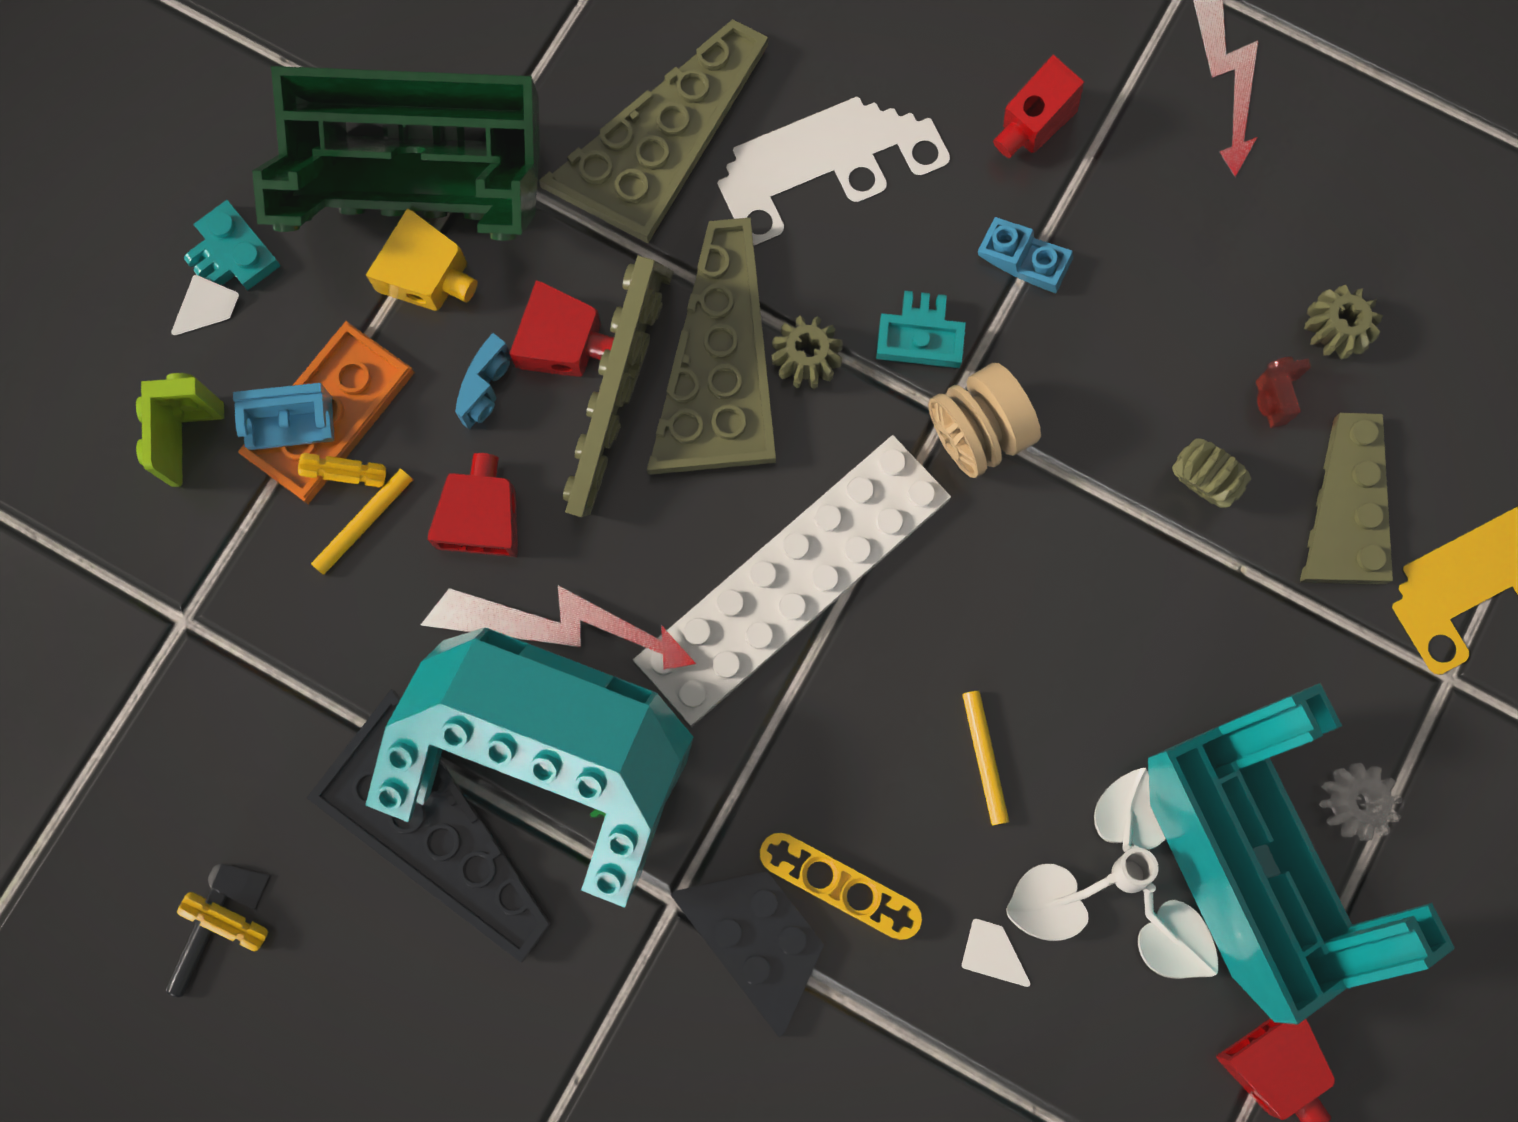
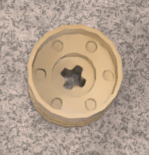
[928,363,1041,478]

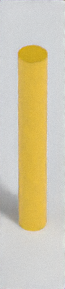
[311,468,413,575]
[962,691,1009,826]

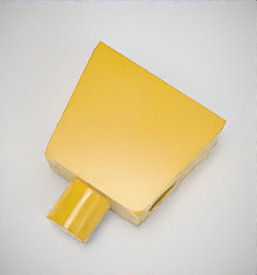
[366,209,478,311]

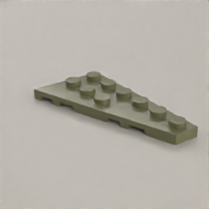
[539,19,768,243]
[647,217,776,475]
[563,255,674,517]

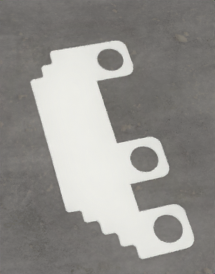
[717,97,950,245]

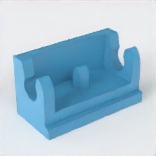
[233,383,335,450]

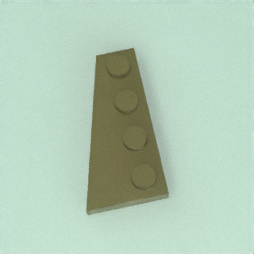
[1300,413,1393,584]

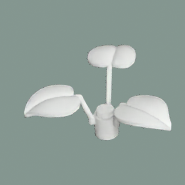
[1006,768,1218,979]

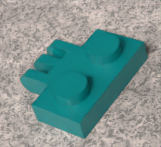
[184,200,281,291]
[876,291,966,368]

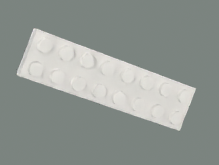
[633,435,951,727]

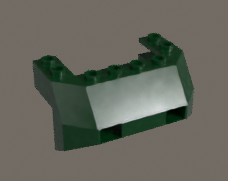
[252,66,540,241]

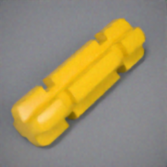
[298,453,386,487]
[177,892,268,951]

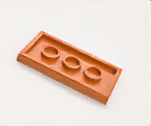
[238,321,415,504]

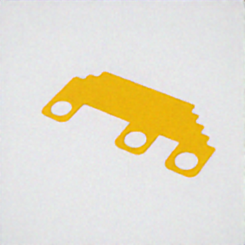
[1392,507,1518,674]

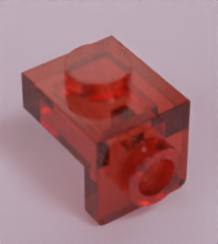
[1256,357,1311,428]

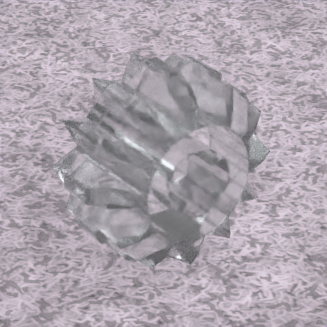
[1319,763,1404,841]

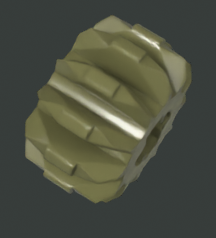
[1304,284,1383,360]
[772,315,843,389]
[1172,438,1251,508]

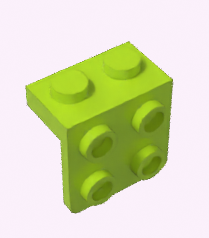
[136,373,224,487]

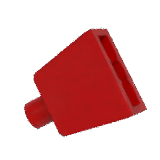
[993,54,1084,158]
[509,280,614,377]
[427,453,518,557]
[1216,1018,1335,1122]

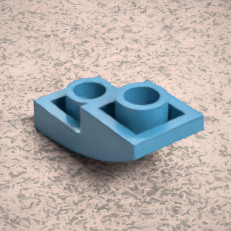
[978,217,1073,293]
[455,333,511,429]

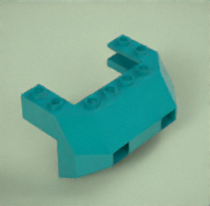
[366,627,693,908]
[1148,683,1455,1025]

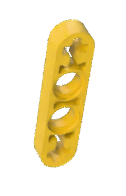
[760,833,922,940]

